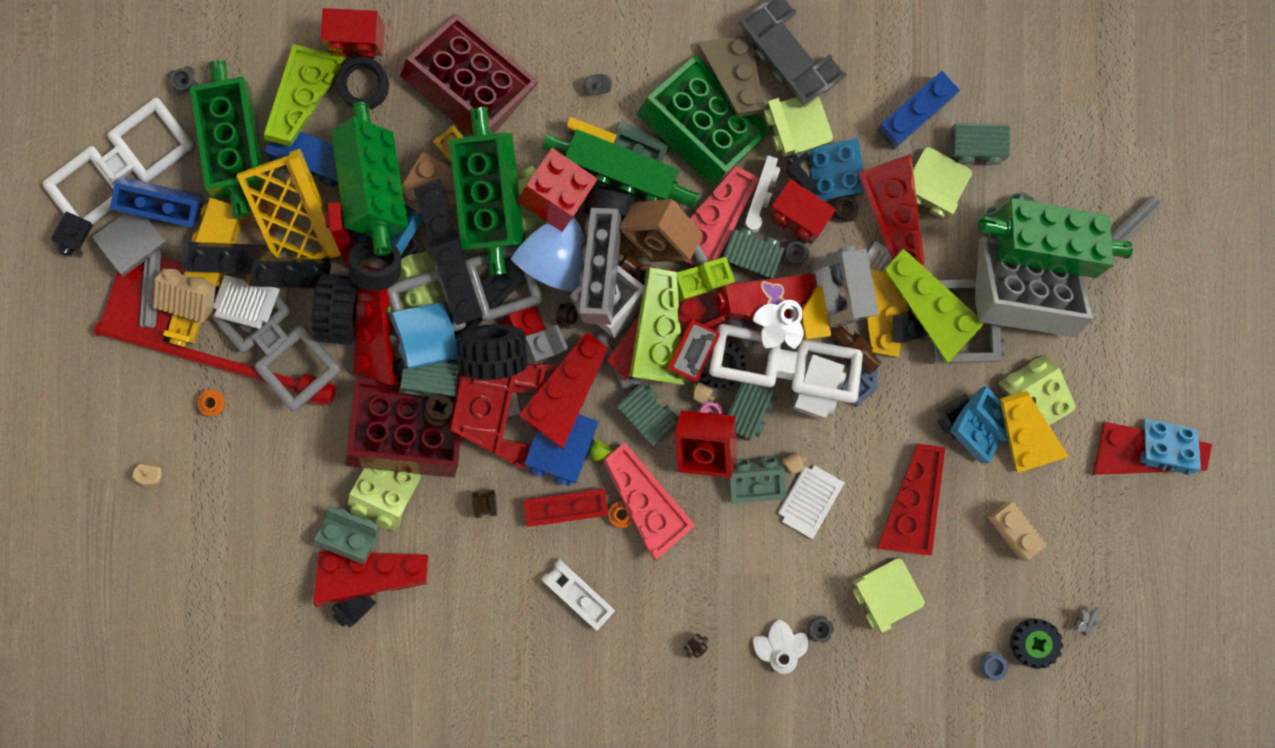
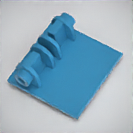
[808,138,865,201]
[1140,419,1201,475]

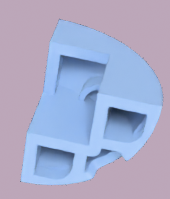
[511,216,586,291]

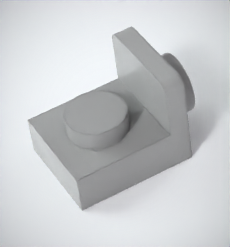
[526,325,568,364]

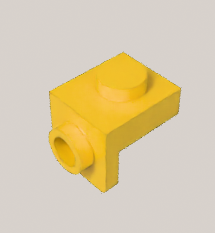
[163,314,201,347]

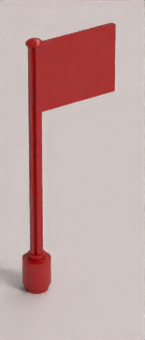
[94,256,337,406]

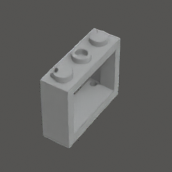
[806,246,879,328]
[931,279,1005,364]

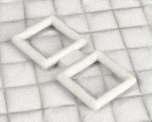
[42,98,194,224]
[709,324,863,403]

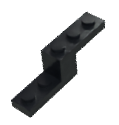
[413,179,483,325]
[182,242,331,288]

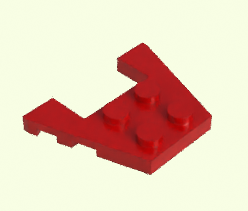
[449,363,547,469]

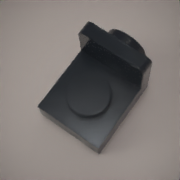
[893,310,930,343]
[331,595,377,628]

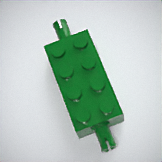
[190,59,267,219]
[331,102,408,255]
[449,107,525,275]
[542,129,700,210]
[977,198,1133,278]

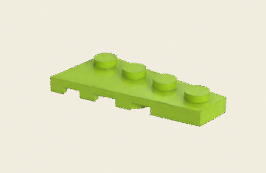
[264,44,346,146]

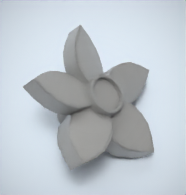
[1074,606,1104,637]

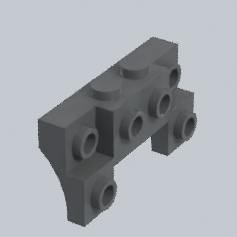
[738,0,847,107]

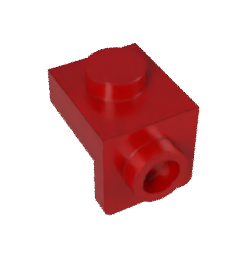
[696,291,726,330]
[498,305,546,336]

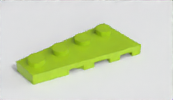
[884,249,985,364]
[629,267,684,385]

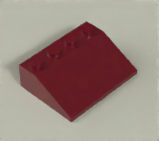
[400,13,538,135]
[345,378,461,478]

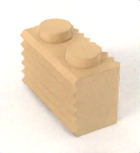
[152,269,216,323]
[987,502,1047,561]

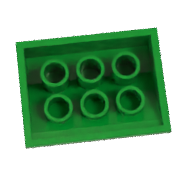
[636,55,773,188]

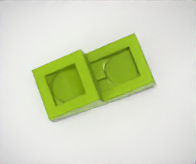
[677,257,735,302]

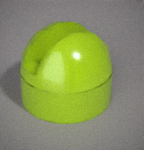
[588,439,613,463]

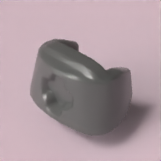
[583,74,612,96]

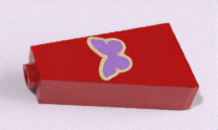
[714,273,817,322]

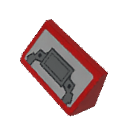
[667,319,720,382]

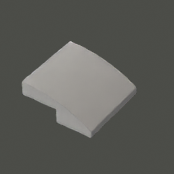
[92,213,167,277]

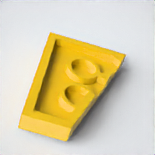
[866,269,908,357]
[1000,391,1069,473]

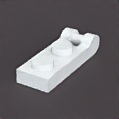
[744,155,780,233]
[541,559,615,631]

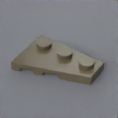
[698,35,764,117]

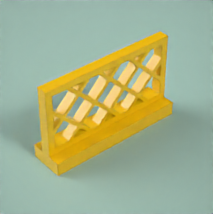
[237,149,341,259]

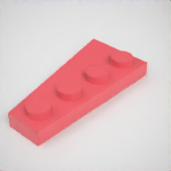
[682,166,760,267]
[603,443,696,561]

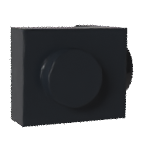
[785,150,816,192]
[51,211,93,258]
[937,394,969,440]

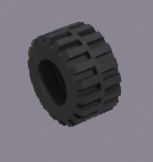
[312,274,358,345]
[456,324,528,380]

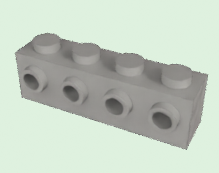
[577,208,622,325]

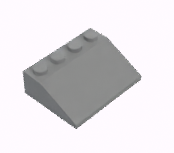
[975,236,1093,337]

